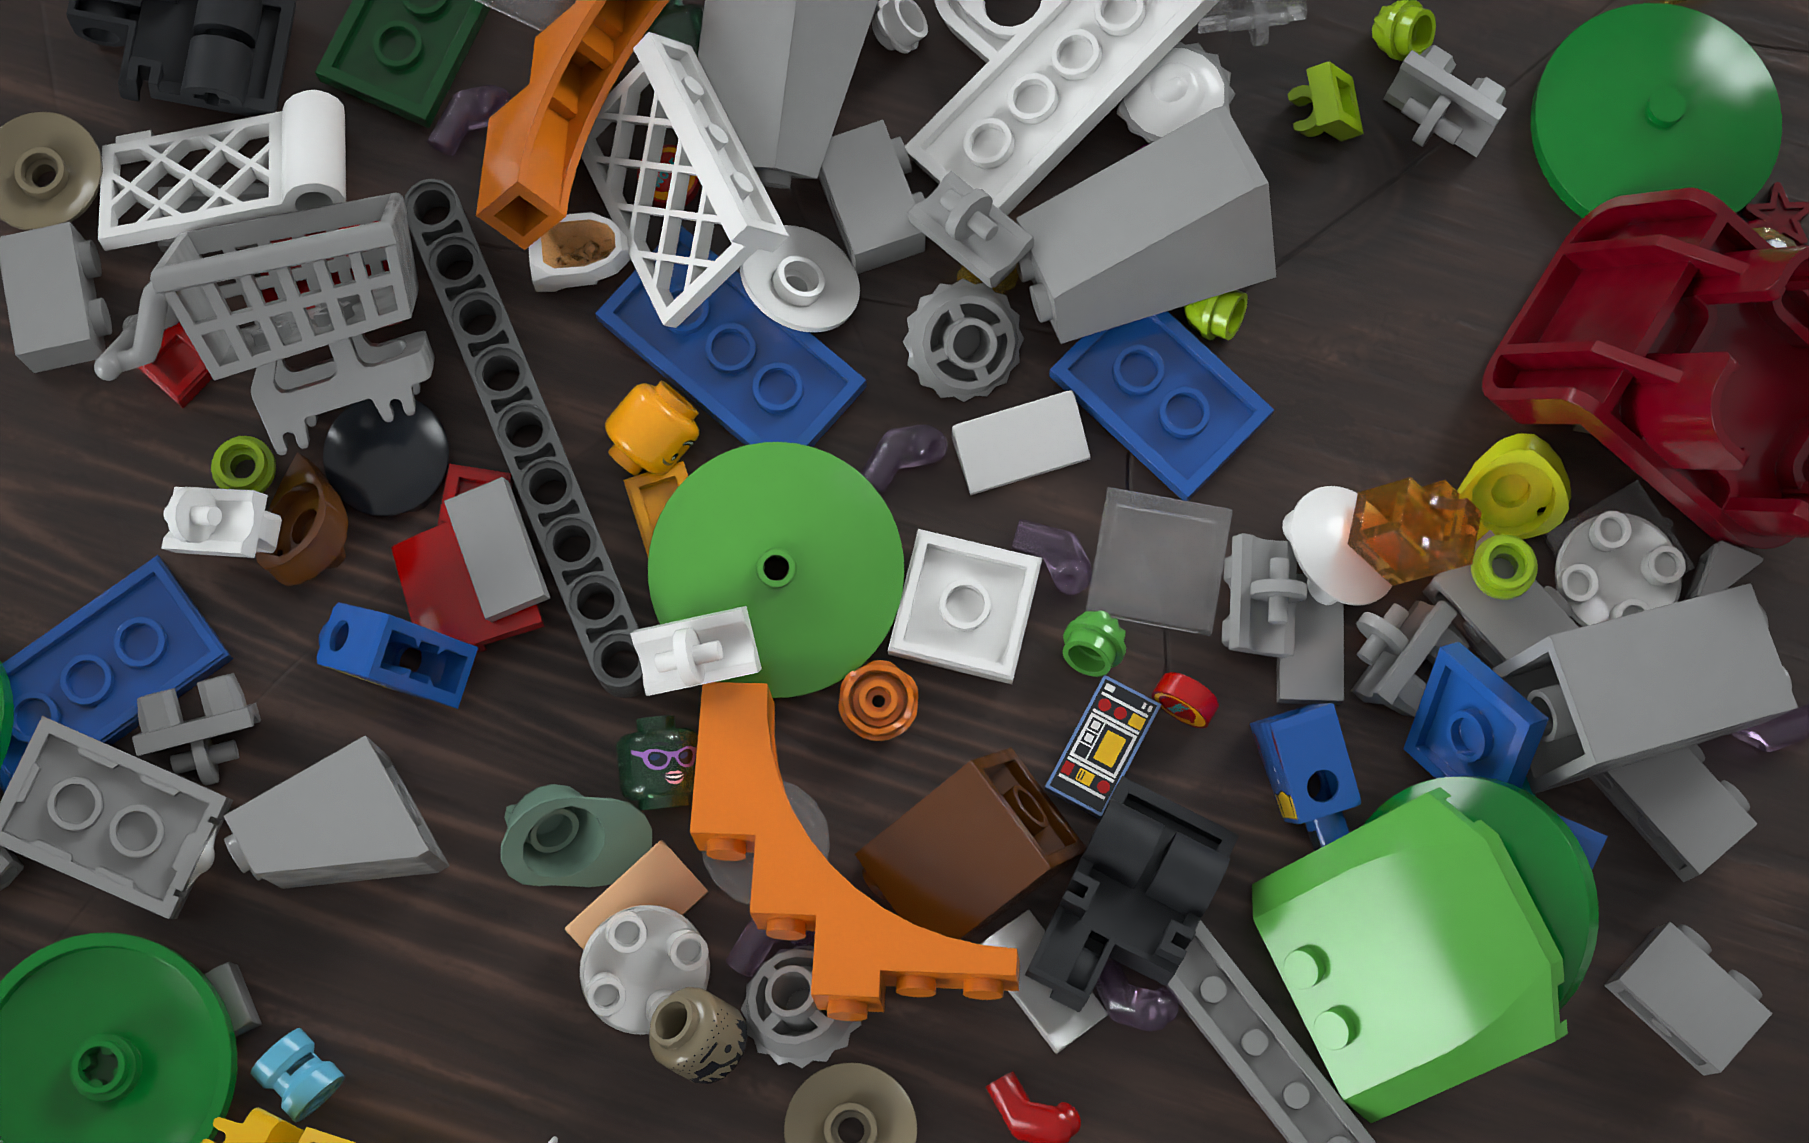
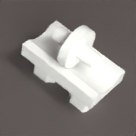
[161,487,282,558]
[630,606,762,696]

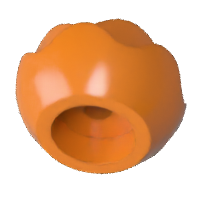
[838,660,918,741]

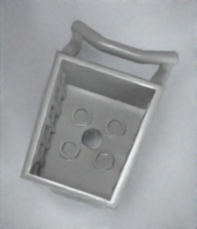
[94,193,435,455]

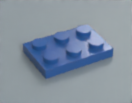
[1049,311,1274,503]

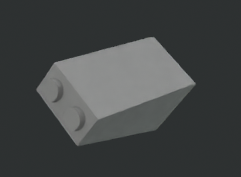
[698,0,878,188]
[1016,105,1276,344]
[1492,583,1798,794]

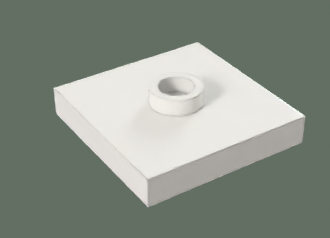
[888,529,1042,684]

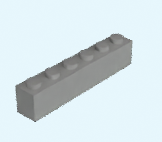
[1423,530,1757,882]

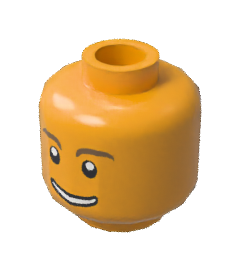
[605,380,699,476]

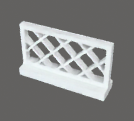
[581,32,789,328]

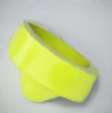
[1432,433,1572,541]

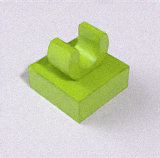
[1288,61,1364,141]

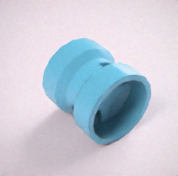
[250,1028,345,1122]

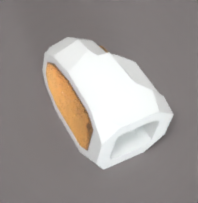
[529,212,631,292]

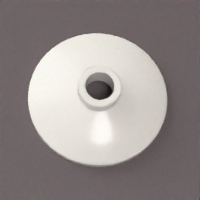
[740,225,860,332]

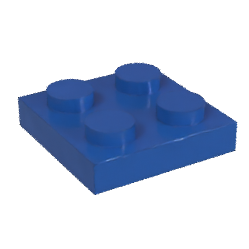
[1403,642,1549,788]

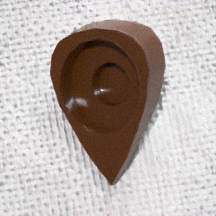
[256,452,348,586]

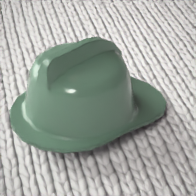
[501,784,652,887]

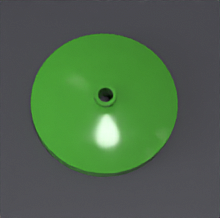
[648,442,904,698]

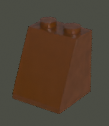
[854,747,1086,941]

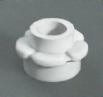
[872,0,928,54]

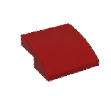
[391,521,545,658]

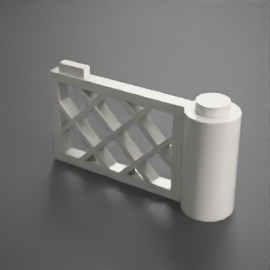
[98,90,346,251]

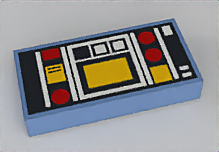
[1044,675,1161,819]

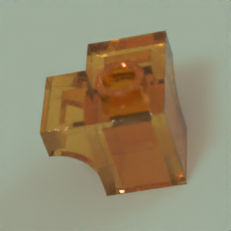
[1347,477,1482,586]

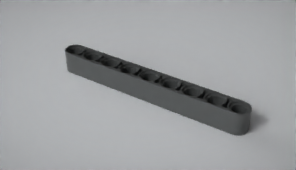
[404,178,645,698]

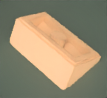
[565,840,709,950]

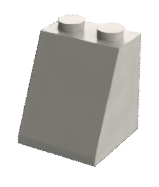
[224,735,449,889]

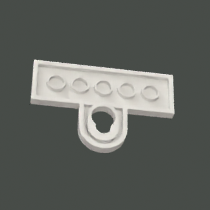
[905,0,1220,215]

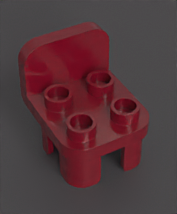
[1482,187,1809,549]

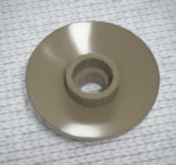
[0,112,103,231]
[784,1063,917,1143]

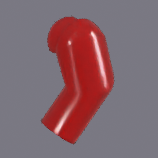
[985,1071,1081,1143]

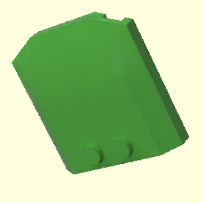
[1252,787,1568,1123]

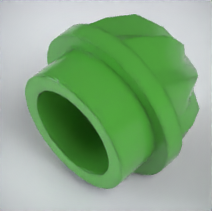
[1063,610,1126,677]

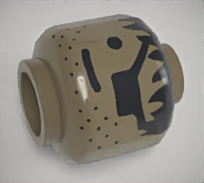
[649,987,748,1084]

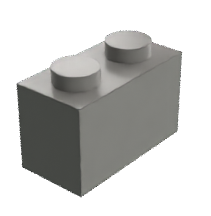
[818,119,926,274]
[0,222,112,373]
[1604,922,1773,1076]

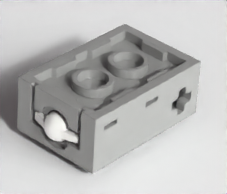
[0,716,233,919]

